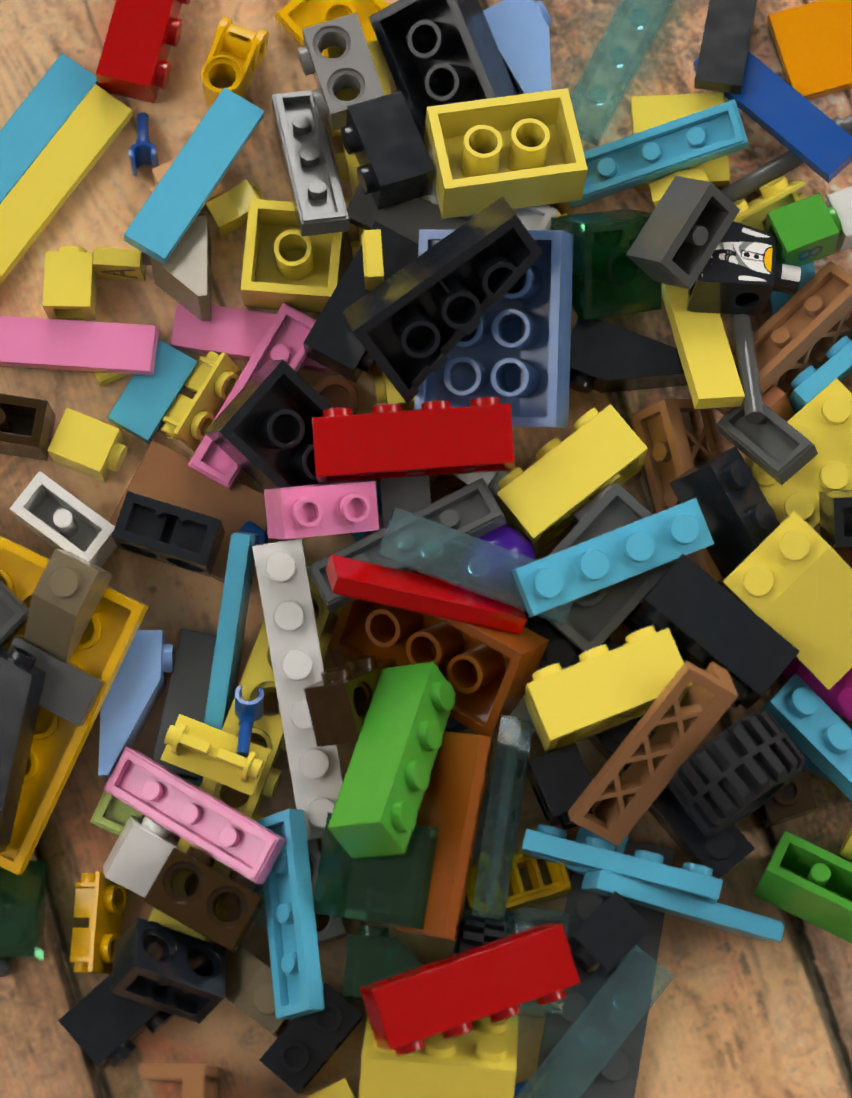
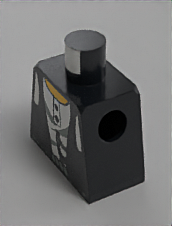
[687,221,801,316]

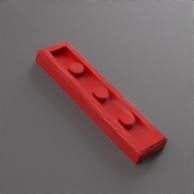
[326,554,527,635]

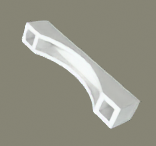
[252,538,343,840]

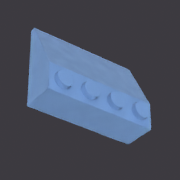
[414,229,574,428]

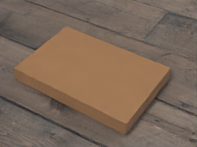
[109,440,267,583]

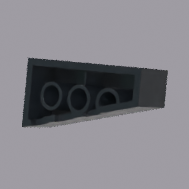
[343,196,543,404]

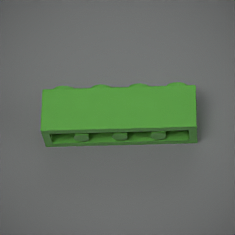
[327,662,456,859]
[753,830,852,943]

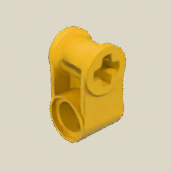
[201,16,269,107]

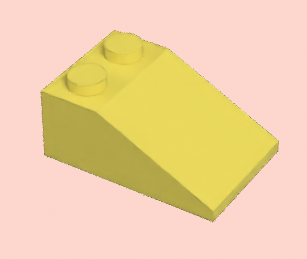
[723,511,852,690]

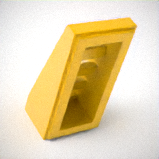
[466,853,571,917]

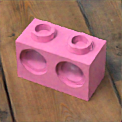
[264,481,379,540]

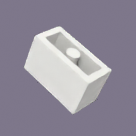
[9,471,117,568]

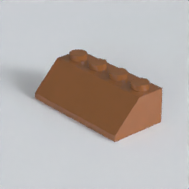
[328,569,549,738]
[389,732,493,941]

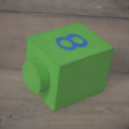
[764,193,842,267]

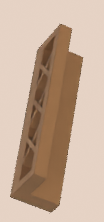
[715,261,852,416]
[631,399,724,586]
[567,661,738,846]
[140,1063,221,1098]

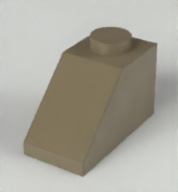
[142,216,211,322]
[23,549,113,662]
[221,945,290,1037]

